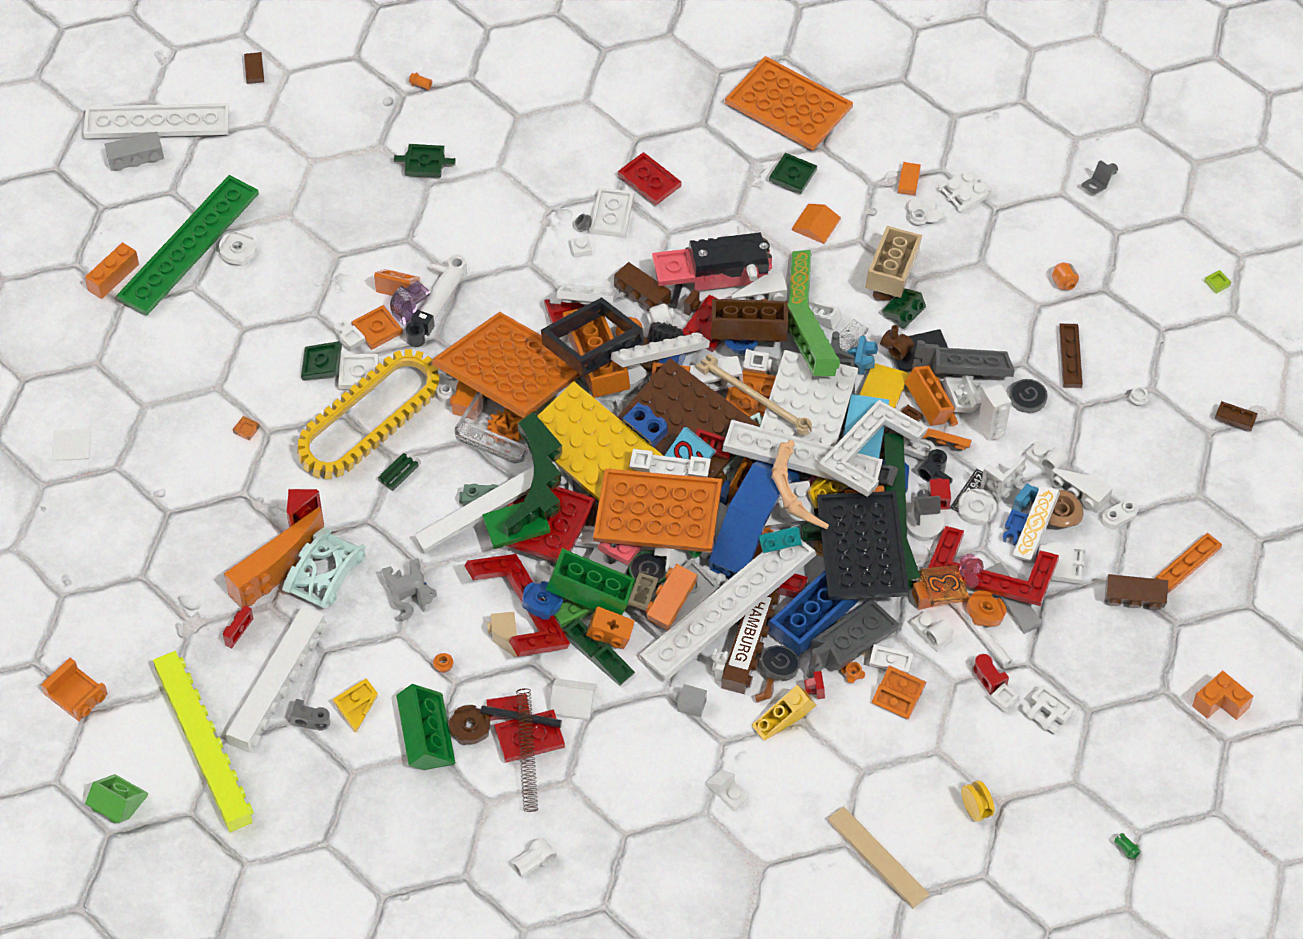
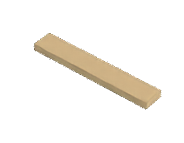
[828,806,929,909]

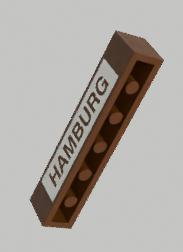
[721,588,781,695]

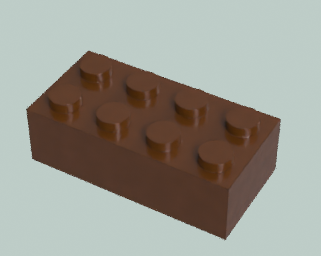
[711,299,788,342]

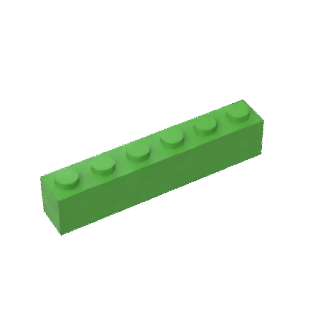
[788,304,840,376]

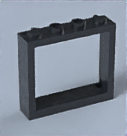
[541,297,644,377]

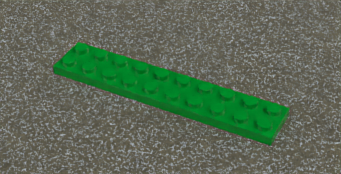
[116,175,259,316]

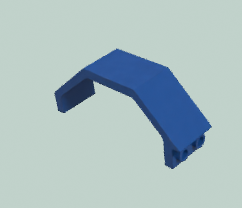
[709,461,803,579]

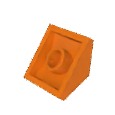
[792,203,841,244]

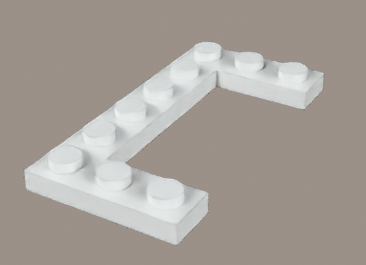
[818,400,928,497]

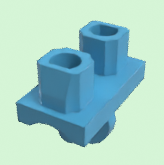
[846,336,878,374]

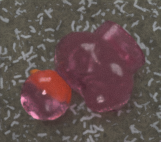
[959,554,984,588]

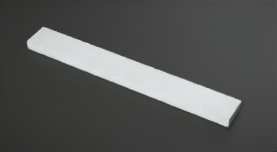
[415,461,560,552]

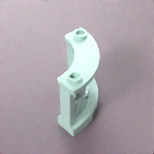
[282,527,366,609]

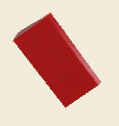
[286,489,324,527]

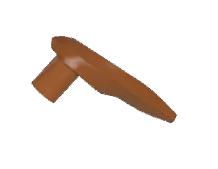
[755,677,774,703]

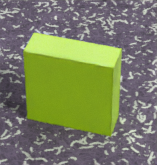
[1204,270,1231,294]

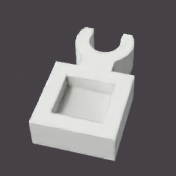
[334,319,366,351]

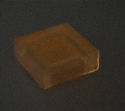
[233,416,260,441]

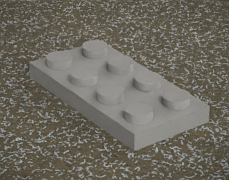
[634,558,720,638]

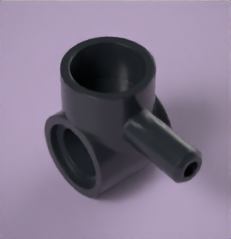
[917,449,953,484]

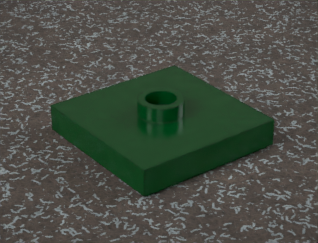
[769,153,818,194]
[301,341,342,381]

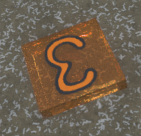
[919,565,970,606]

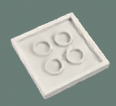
[557,284,618,304]

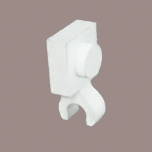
[712,648,729,680]

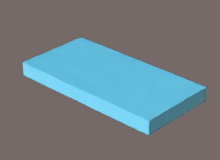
[843,394,889,459]

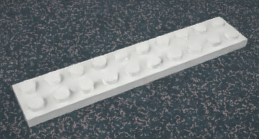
[640,540,816,681]

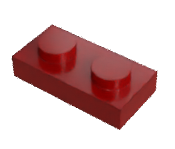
[223,605,254,649]
[486,694,530,721]

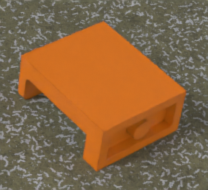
[41,657,108,722]

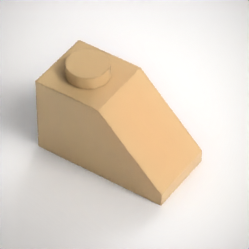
[487,612,517,657]

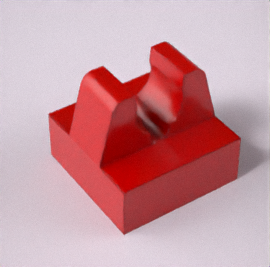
[804,671,825,699]

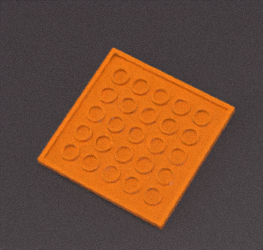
[432,312,581,418]

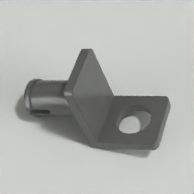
[1082,160,1118,195]
[914,489,941,526]

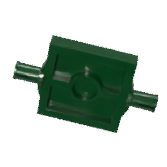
[394,144,456,178]

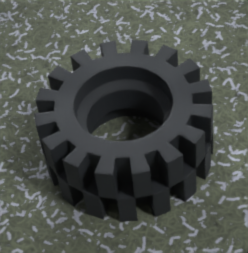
[647,322,683,342]

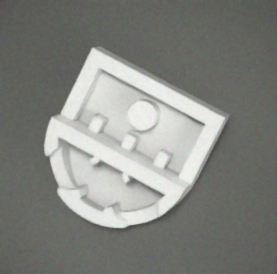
[942,375,986,413]

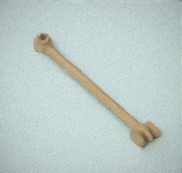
[695,354,812,435]

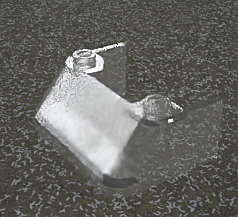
[455,392,532,463]

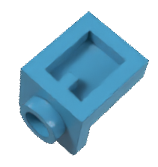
[1012,483,1039,512]

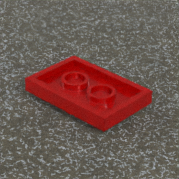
[618,152,682,206]
[682,295,722,352]
[494,709,565,763]

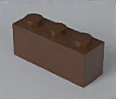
[614,262,671,311]
[1104,574,1168,610]

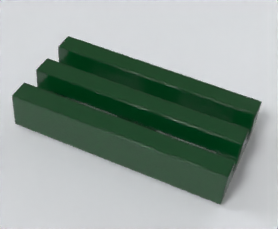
[378,453,419,491]

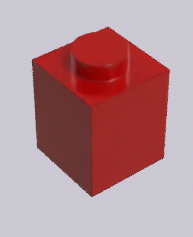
[928,478,951,510]

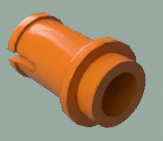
[409,72,433,90]

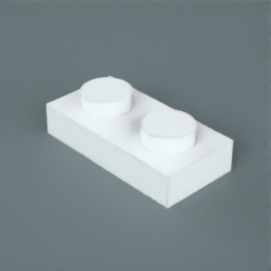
[869,644,914,673]

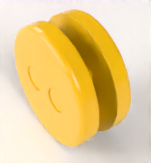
[961,780,995,822]

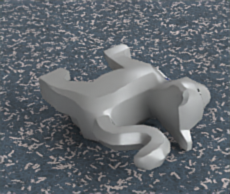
[382,558,437,620]

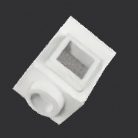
[743,349,772,374]

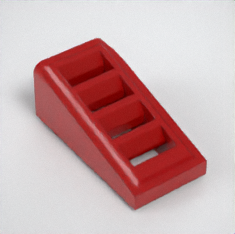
[694,428,731,459]

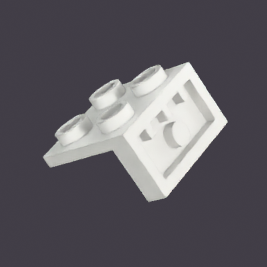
[980,456,1026,503]

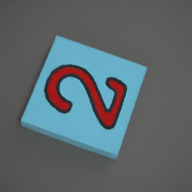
[665,427,716,460]

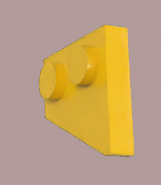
[332,678,378,732]

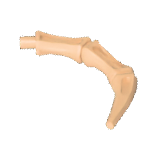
[771,440,828,529]

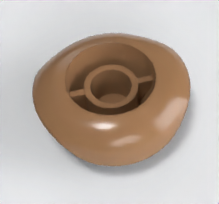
[1048,490,1084,527]

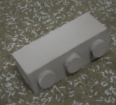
[104,132,164,171]

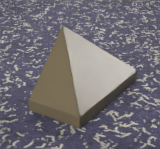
[628,572,658,610]

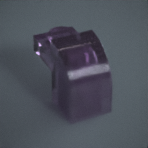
[390,280,430,325]

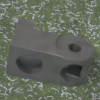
[290,699,330,731]

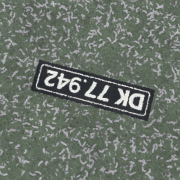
[950,468,983,513]

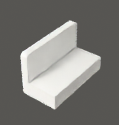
[654,547,694,572]

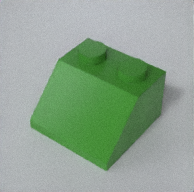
[85,774,148,823]

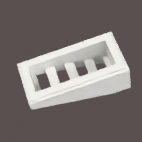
[809,300,842,329]

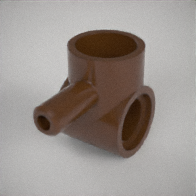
[880,325,914,360]

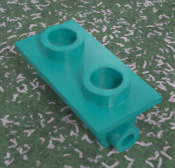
[759,526,802,553]

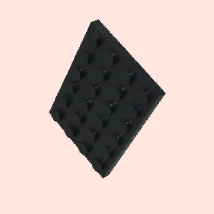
[817,491,909,601]

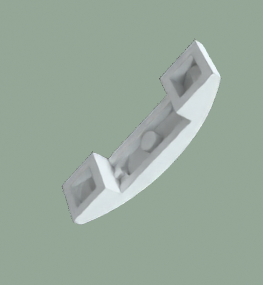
[630,449,711,478]

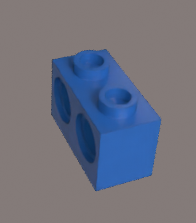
[623,402,668,447]

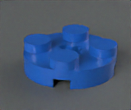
[522,581,563,620]

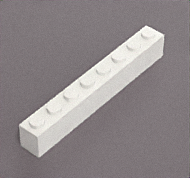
[226,606,327,753]

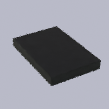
[891,329,948,372]

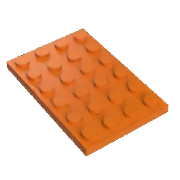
[725,56,853,151]
[593,468,722,552]

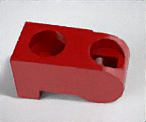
[974,654,1009,695]

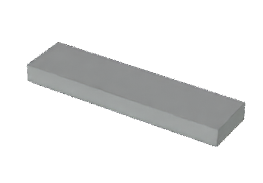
[985,562,1042,634]

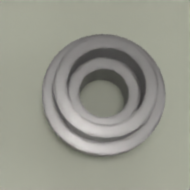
[575,213,592,231]

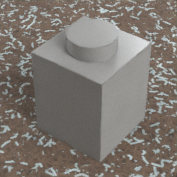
[675,684,707,717]

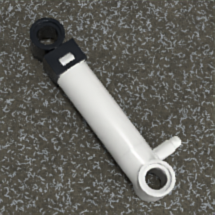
[406,254,467,347]

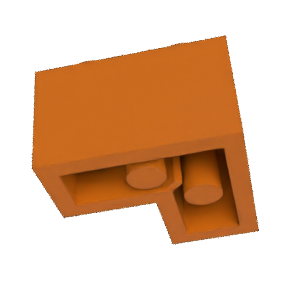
[1192,670,1254,720]

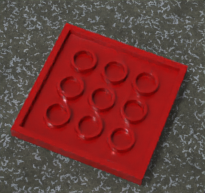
[507,487,596,562]

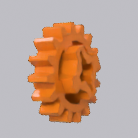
[487,408,524,447]

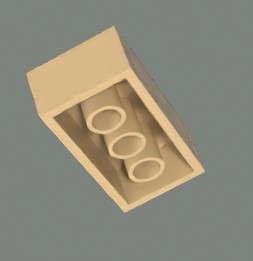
[865,226,922,298]

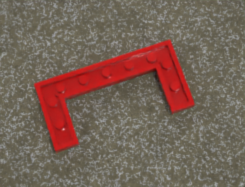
[926,526,1059,606]
[464,554,570,657]

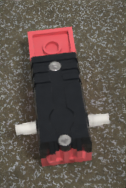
[652,225,772,291]

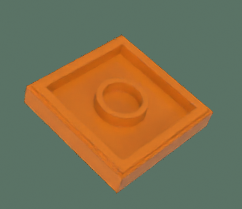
[351,305,403,350]

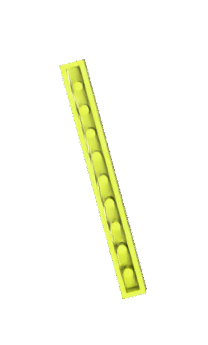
[153,650,254,833]

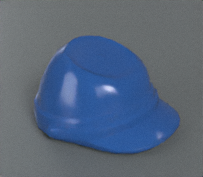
[725,339,758,356]

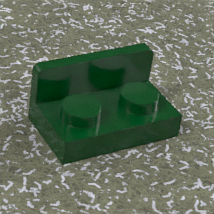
[882,288,926,329]

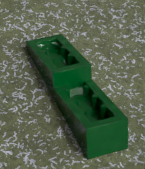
[563,618,635,686]

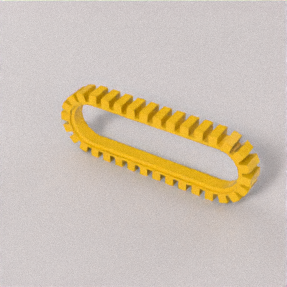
[297,349,439,479]

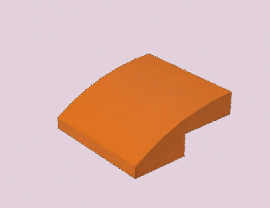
[871,665,927,719]

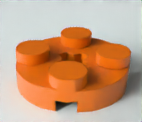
[966,591,1007,626]

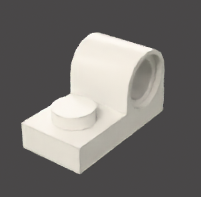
[1025,442,1068,476]
[911,610,953,652]

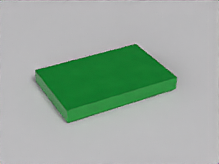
[482,502,551,549]

